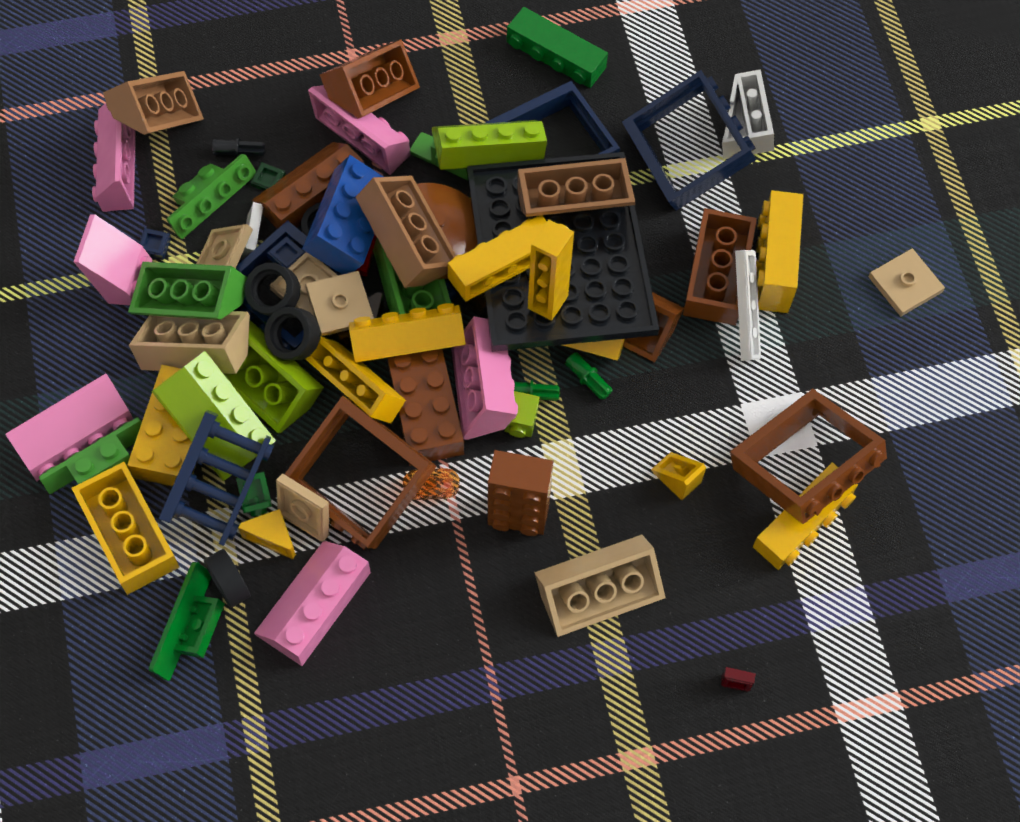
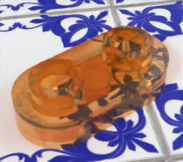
[403,468,460,500]

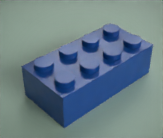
[302,155,384,274]

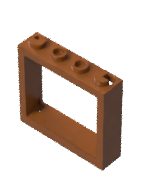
[730,389,887,524]
[284,396,437,549]

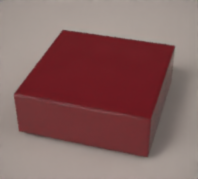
[721,667,756,692]

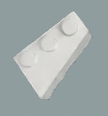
[722,69,774,160]

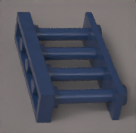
[159,410,274,546]

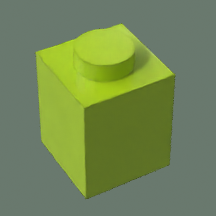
[504,391,540,438]

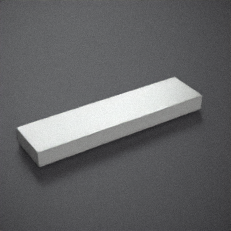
[735,250,761,361]

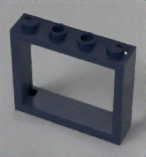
[622,70,757,211]
[483,81,620,154]
[236,220,365,350]

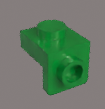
[236,471,272,516]

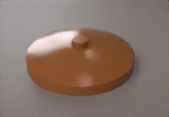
[417,183,477,279]

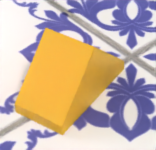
[651,452,706,500]
[238,509,296,559]

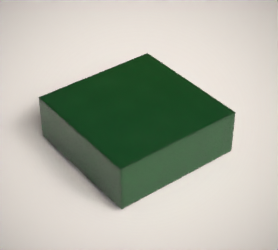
[251,162,286,191]

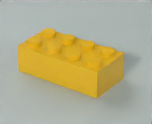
[756,190,803,313]
[127,365,196,486]
[71,462,180,595]

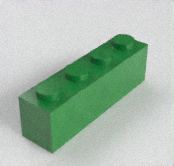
[507,7,608,88]

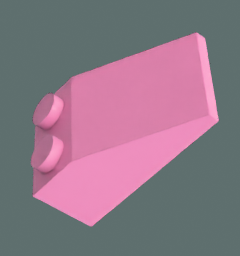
[74,214,152,305]

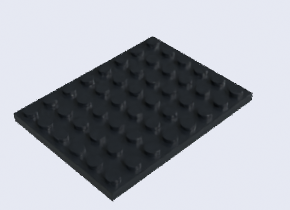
[467,152,659,352]

